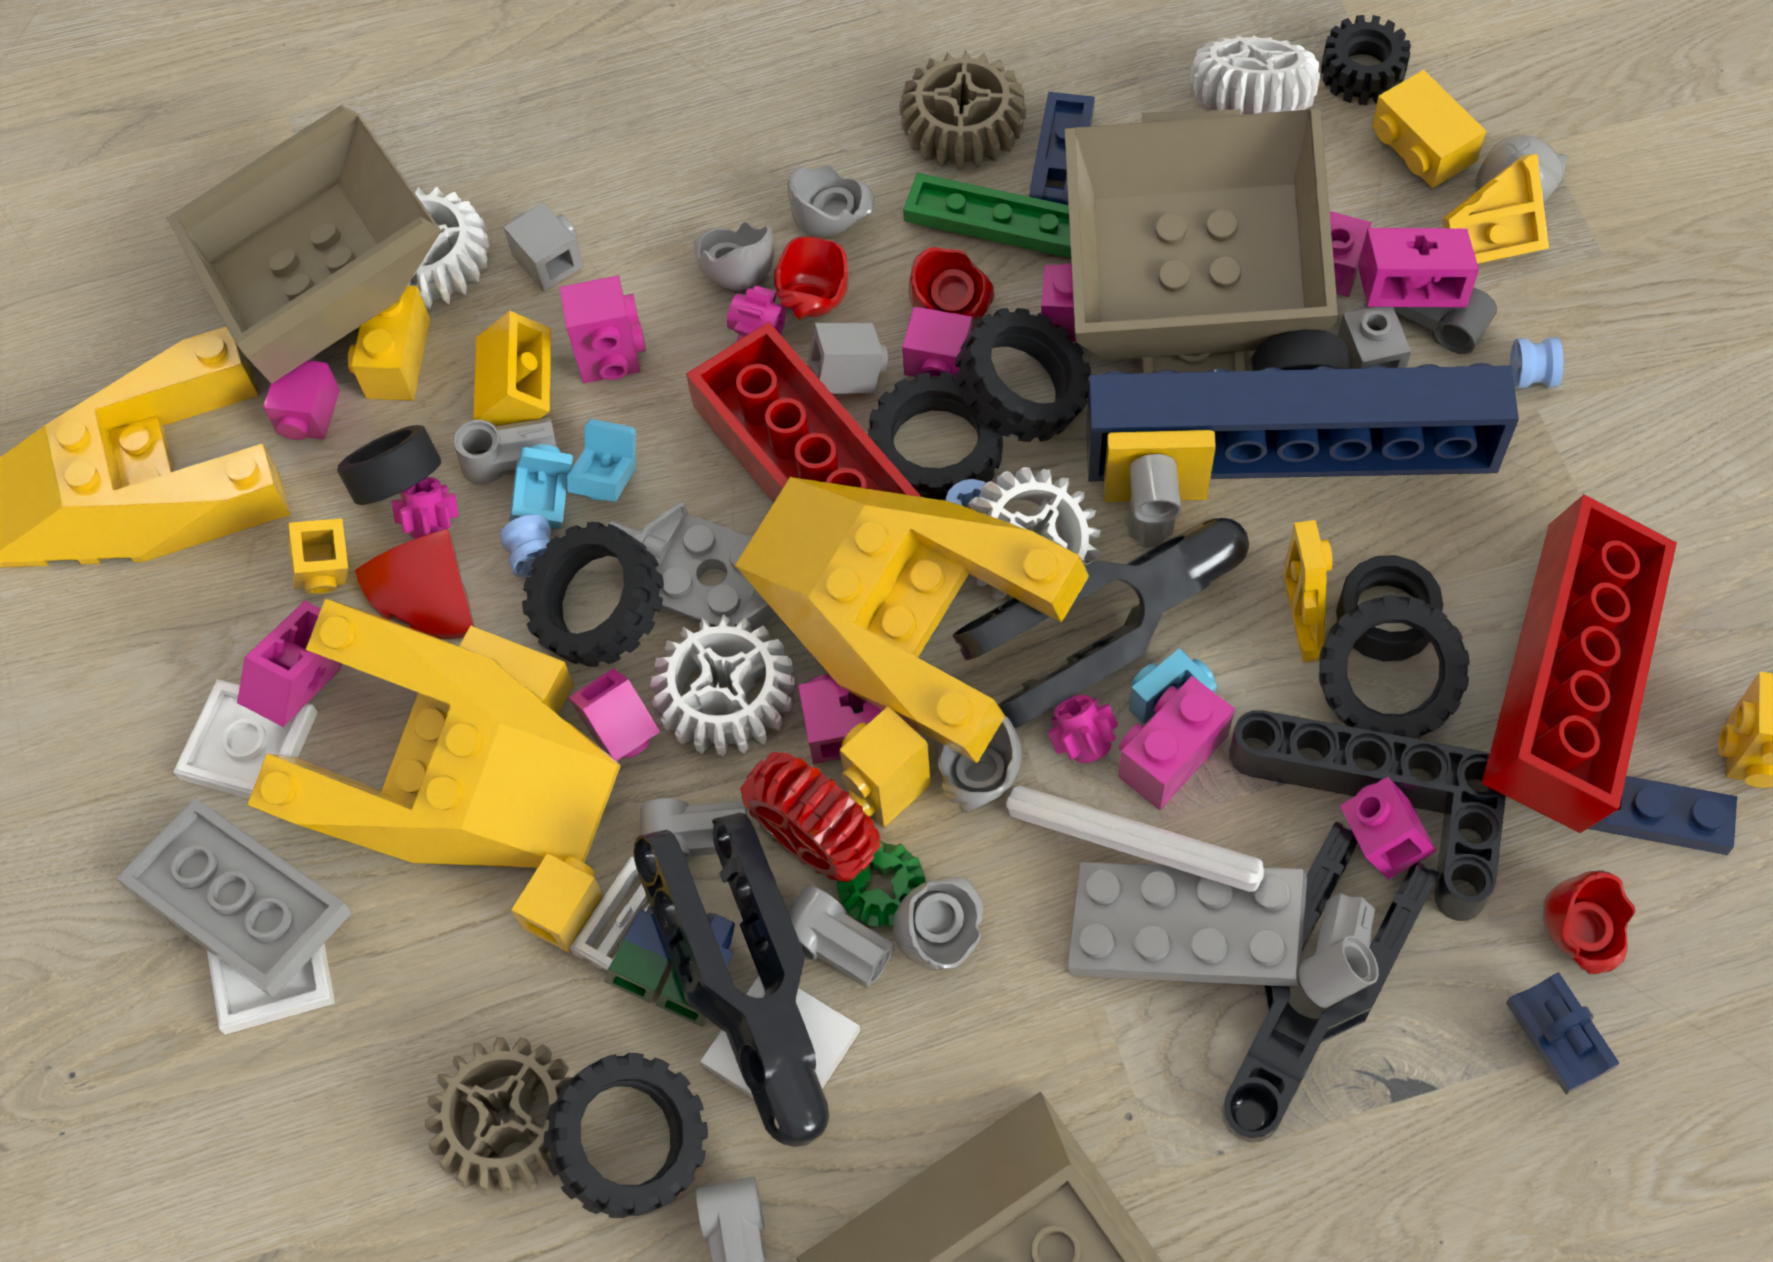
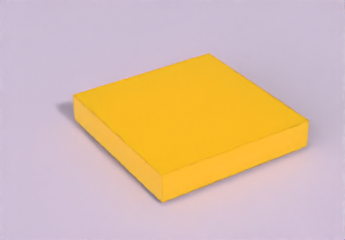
[1103,430,1216,502]

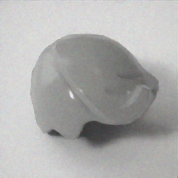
[1476,135,1567,202]
[787,164,874,237]
[694,222,774,292]
[937,716,1022,813]
[893,877,983,971]

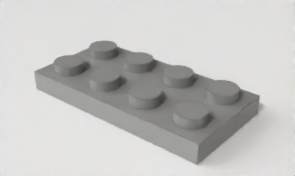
[116,798,352,998]
[1067,862,1307,987]

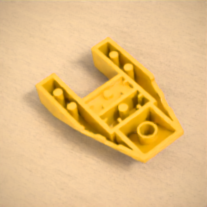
[0,326,291,568]
[735,477,1089,763]
[247,598,621,868]

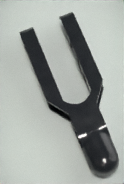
[952,518,1249,728]
[633,812,829,1147]
[1222,821,1440,1142]

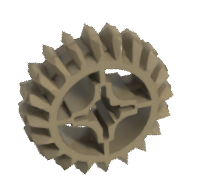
[899,50,1026,170]
[425,1036,583,1197]

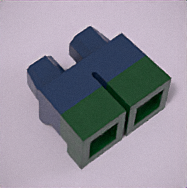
[604,905,735,1027]

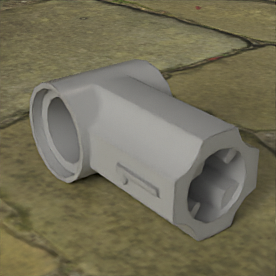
[454,417,557,484]
[1128,454,1181,547]
[640,798,748,863]
[788,885,894,989]
[1298,893,1379,1008]
[696,1176,766,1262]

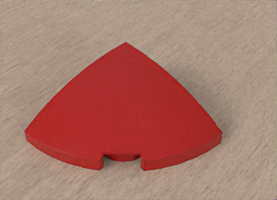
[355,529,475,639]

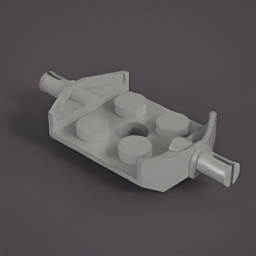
[609,502,776,632]

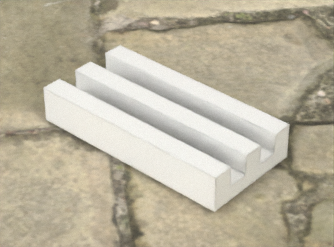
[570,856,650,971]

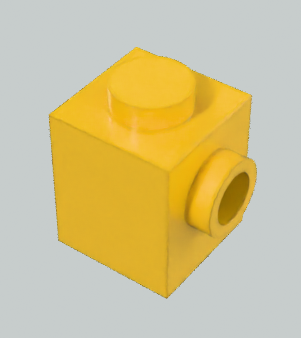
[287,518,348,594]
[511,853,604,953]

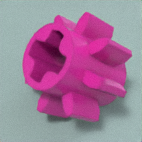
[727,285,786,342]
[391,477,459,539]
[1047,695,1118,763]

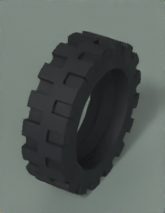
[955,308,1092,442]
[868,372,1003,501]
[522,522,664,667]
[1319,595,1470,739]
[544,1053,708,1218]

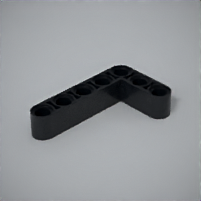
[1229,710,1506,921]

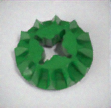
[837,839,926,927]

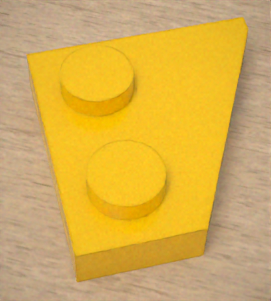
[1442,154,1549,264]
[1282,520,1333,663]

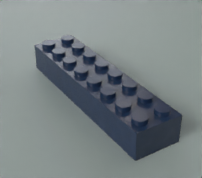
[1086,363,1519,482]

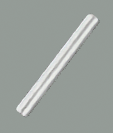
[1006,786,1265,892]

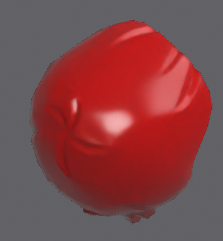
[774,236,848,320]
[908,247,995,320]
[1543,870,1636,975]

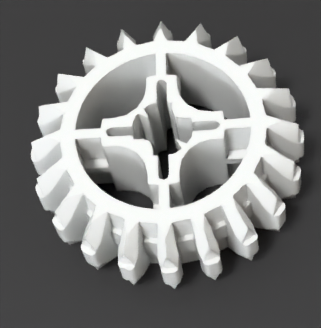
[1190,35,1320,115]
[408,187,490,310]
[968,467,1101,600]
[650,614,796,757]

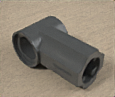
[1394,287,1497,354]

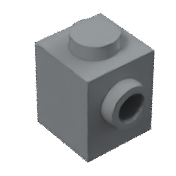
[503,202,583,292]
[1338,305,1411,369]
[808,323,888,395]

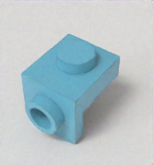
[567,419,636,502]
[509,444,573,529]
[1129,648,1217,724]

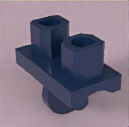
[1506,972,1620,1094]

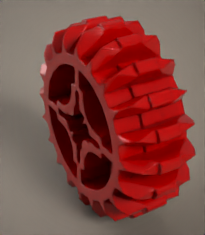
[740,752,881,882]

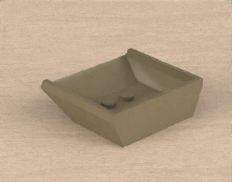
[166,105,441,384]
[1065,109,1338,361]
[796,1091,1162,1262]

